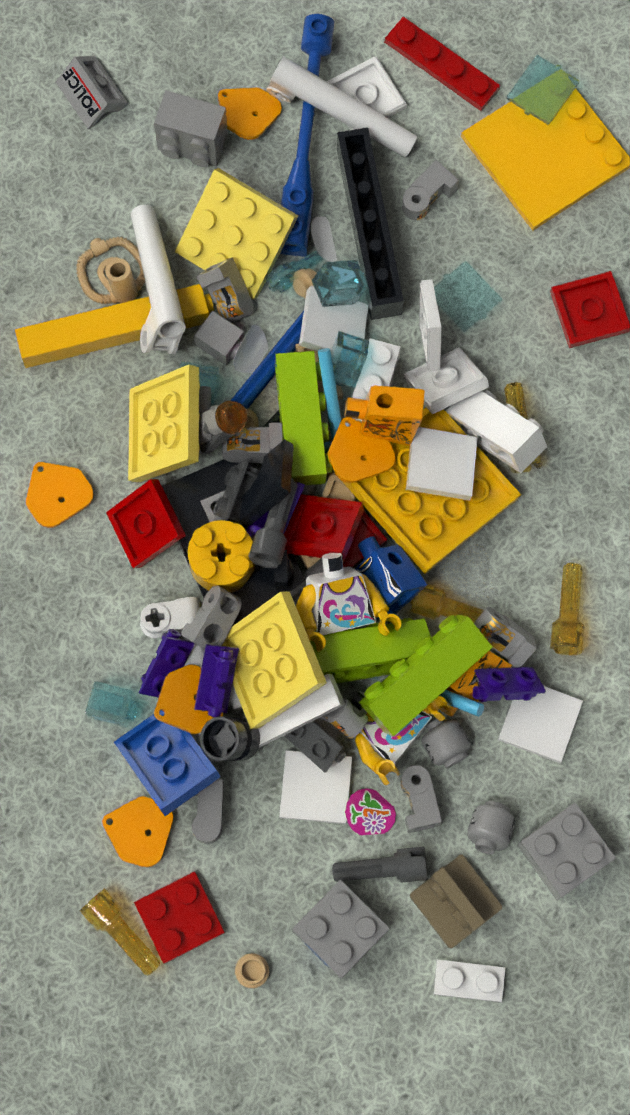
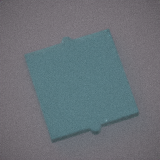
[506,55,579,125]
[434,261,503,332]

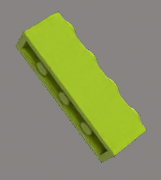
[275,351,332,485]
[359,614,493,737]
[310,618,431,683]

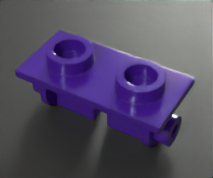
[139,629,195,698]
[194,644,239,717]
[473,667,546,703]

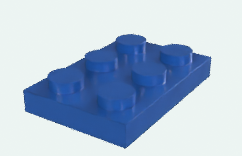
[114,711,221,816]

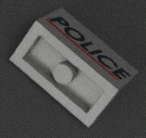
[56,56,128,129]

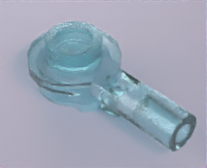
[266,251,322,293]

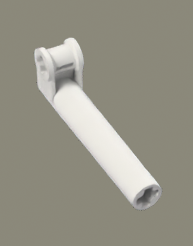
[266,56,417,158]
[131,204,186,354]
[140,597,220,763]

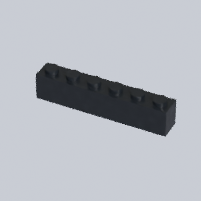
[337,127,404,320]

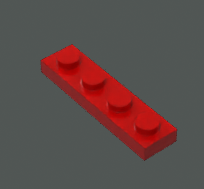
[384,17,500,111]

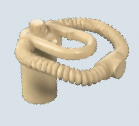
[76,237,145,304]

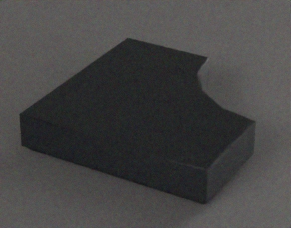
[239,439,294,526]

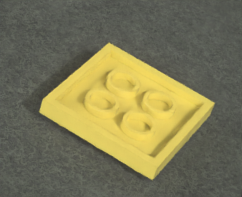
[175,168,298,300]
[128,365,200,482]
[222,591,327,729]

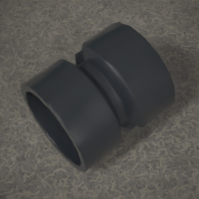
[200,717,260,761]

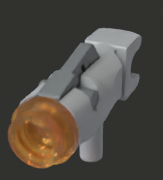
[199,386,247,456]

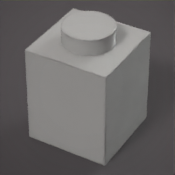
[194,311,244,366]

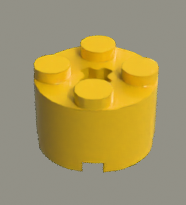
[188,520,255,593]

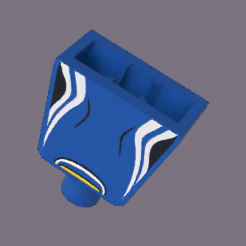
[355,536,427,620]

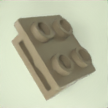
[410,855,502,949]

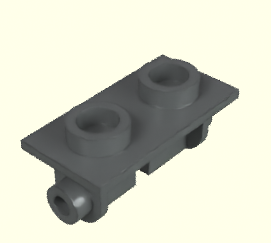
[213,461,260,527]
[284,721,346,773]

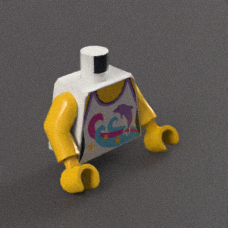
[296,553,402,652]
[351,691,452,785]

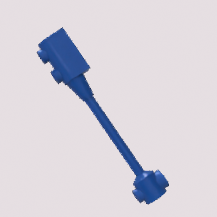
[280,14,335,257]

